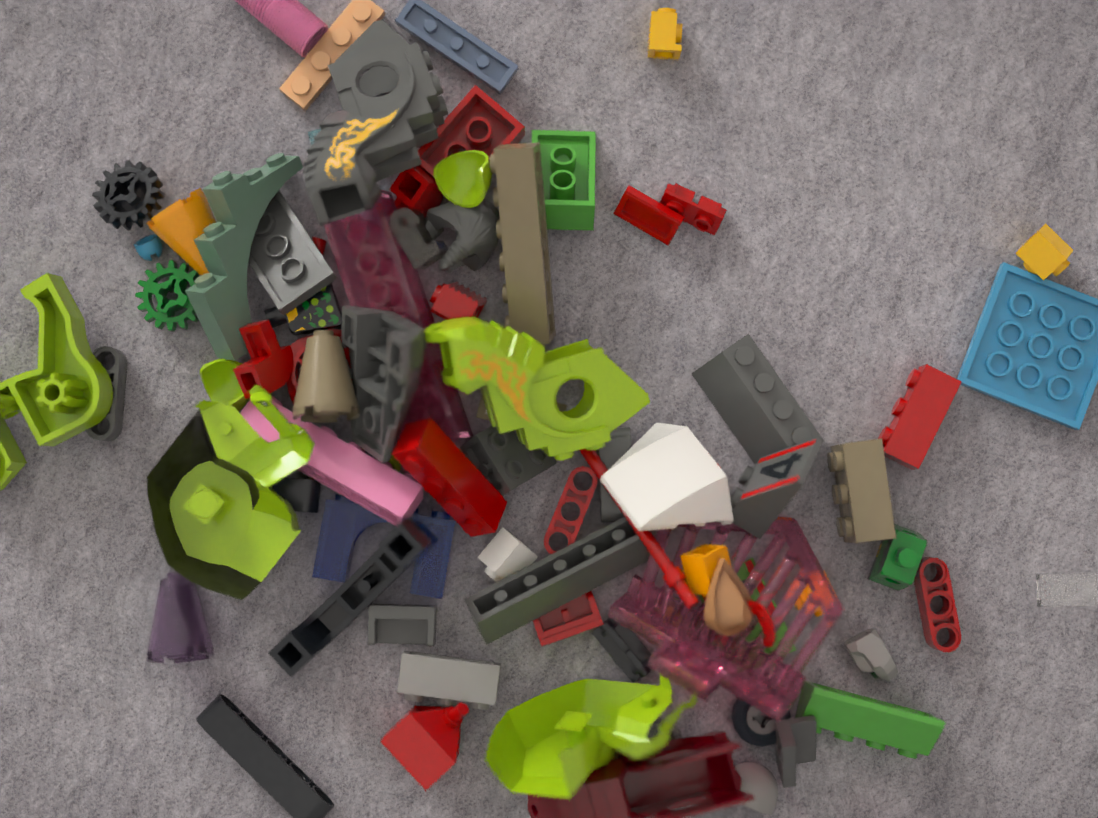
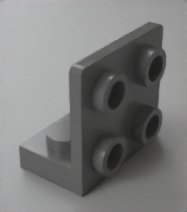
[460,426,556,496]

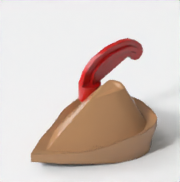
[704,558,775,647]

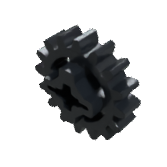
[92,160,165,231]

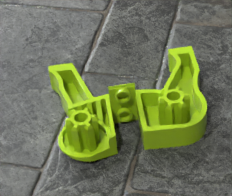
[0,273,113,491]

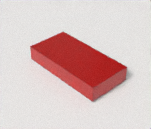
[613,185,685,246]

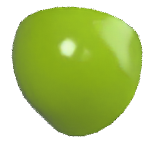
[434,150,492,208]
[200,359,249,412]

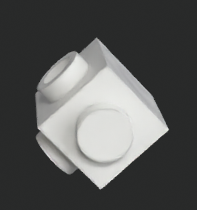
[478,527,538,582]

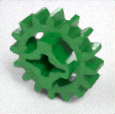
[135,260,199,332]

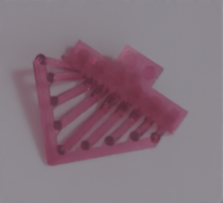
[607,516,844,722]

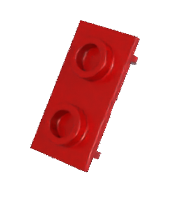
[660,183,727,236]

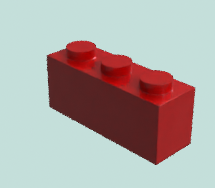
[878,364,962,470]

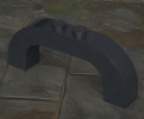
[268,517,433,677]

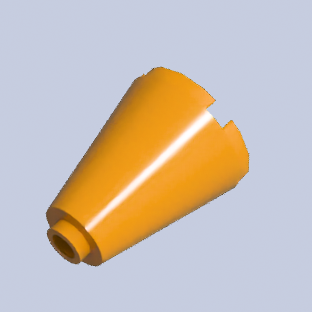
[146,188,216,276]

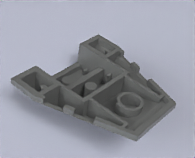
[341,306,427,463]

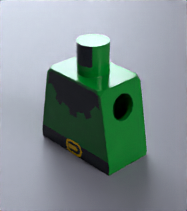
[867,524,927,591]

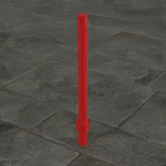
[579,448,699,609]

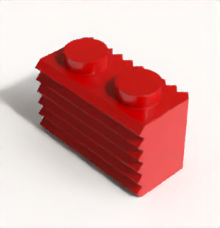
[429,281,487,320]

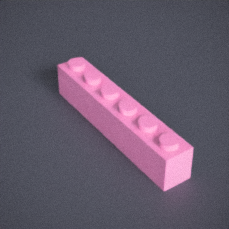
[240,396,423,526]

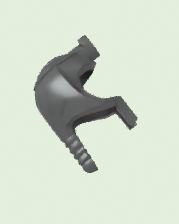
[416,199,500,273]

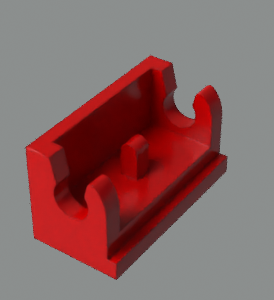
[533,591,604,647]

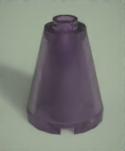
[146,572,214,663]

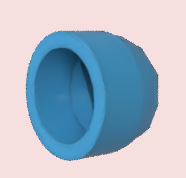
[134,234,163,261]

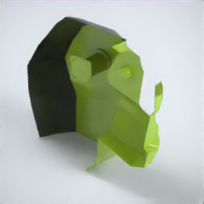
[147,384,315,600]

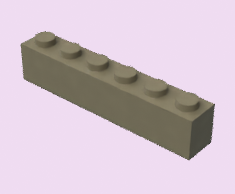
[490,142,556,344]

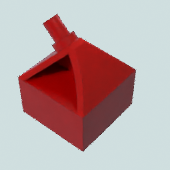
[380,702,469,791]

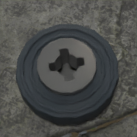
[731,686,791,747]

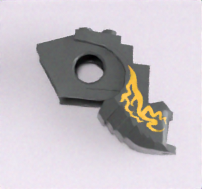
[303,19,448,227]

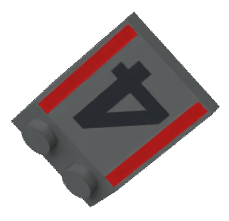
[730,437,823,539]

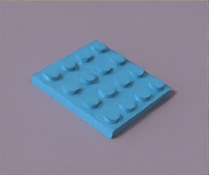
[957,262,1098,430]

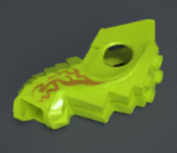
[424,316,650,460]

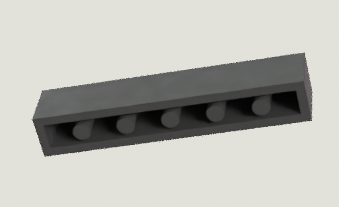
[464,517,658,645]

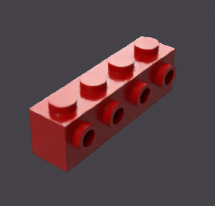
[392,418,507,537]

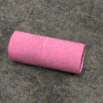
[235,0,328,57]

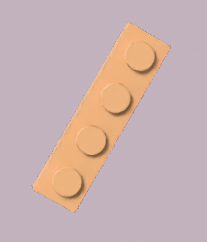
[279,0,386,112]

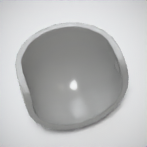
[735,762,778,815]

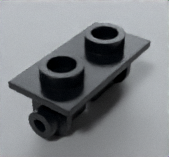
[591,612,658,683]

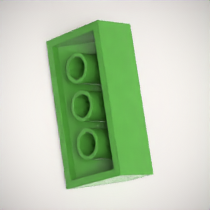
[795,680,946,759]

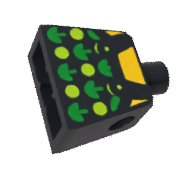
[264,283,342,336]

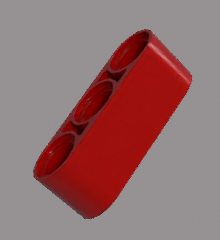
[544,466,598,554]
[914,557,961,652]

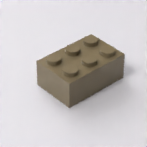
[827,438,896,543]

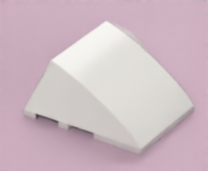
[600,422,734,531]

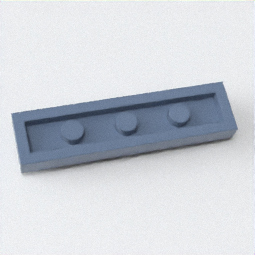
[395,0,518,95]

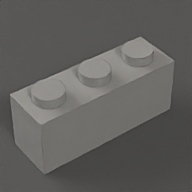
[397,651,501,710]

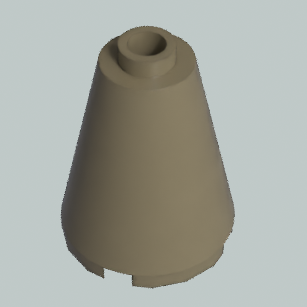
[292,330,360,423]

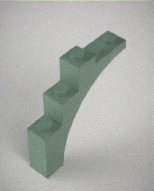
[185,153,303,361]

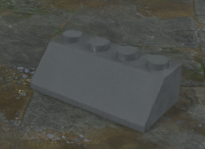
[692,334,824,464]

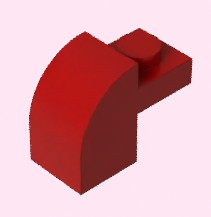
[384,165,444,236]
[233,320,293,399]

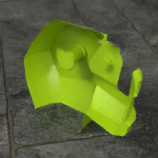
[485,665,697,798]

